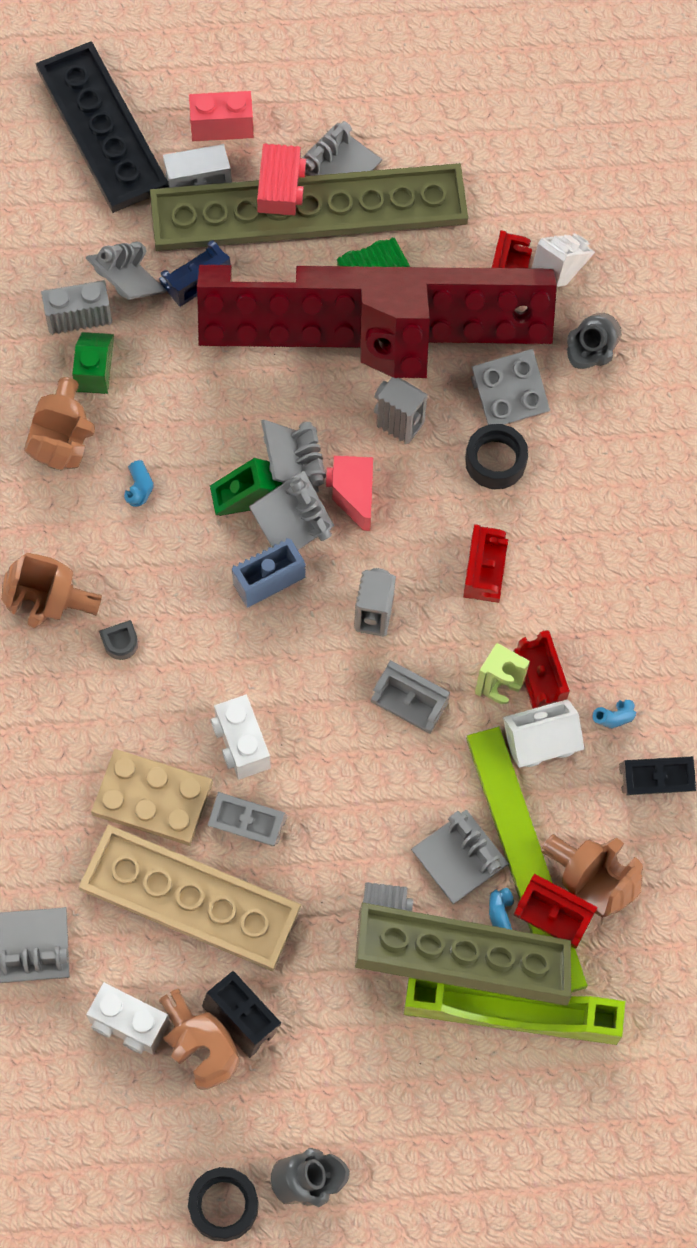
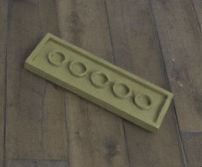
[355,902,571,1006]

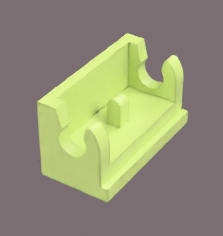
[475,643,530,704]

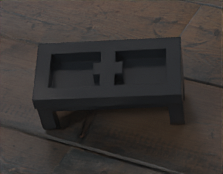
[619,756,696,796]
[202,971,281,1058]

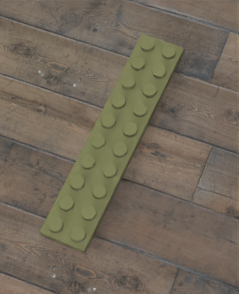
[150,163,468,251]

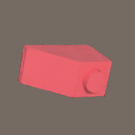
[326,456,373,531]

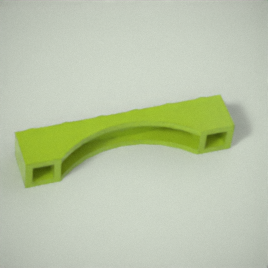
[403,977,626,1045]

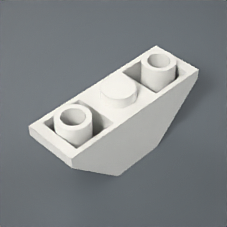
[531,234,595,287]

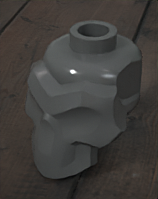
[567,313,622,369]
[271,1148,350,1207]

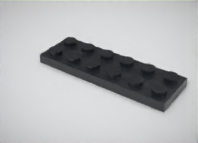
[36,41,169,213]

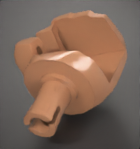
[24,377,95,471]
[1,553,102,628]
[541,834,643,917]
[159,989,240,1090]

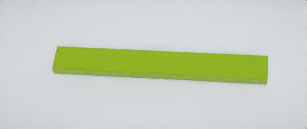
[466,726,588,993]

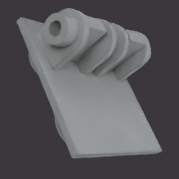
[302,121,382,176]
[85,241,167,300]
[471,349,550,425]
[261,419,326,493]
[249,471,334,550]
[411,809,509,904]
[0,907,70,983]

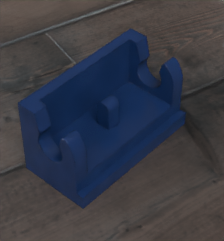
[159,240,231,307]

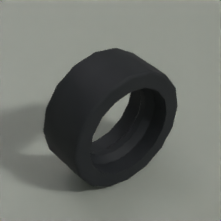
[465,424,528,489]
[188,1167,259,1242]

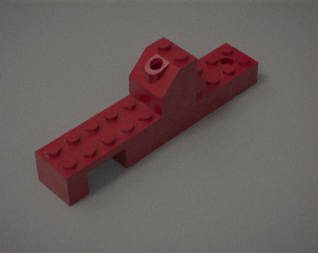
[197,265,557,378]

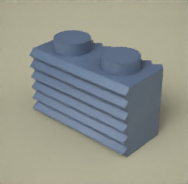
[232,538,306,608]

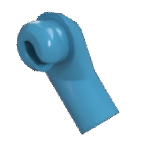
[124,460,154,507]
[592,700,637,729]
[489,888,514,930]

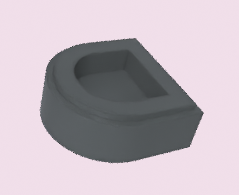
[99,620,138,660]

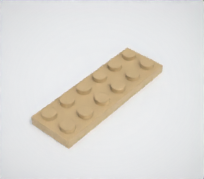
[79,824,301,971]

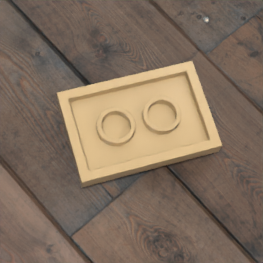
[91,749,213,846]

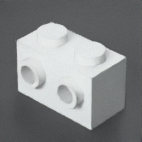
[210,694,271,780]
[503,699,584,768]
[86,982,170,1055]

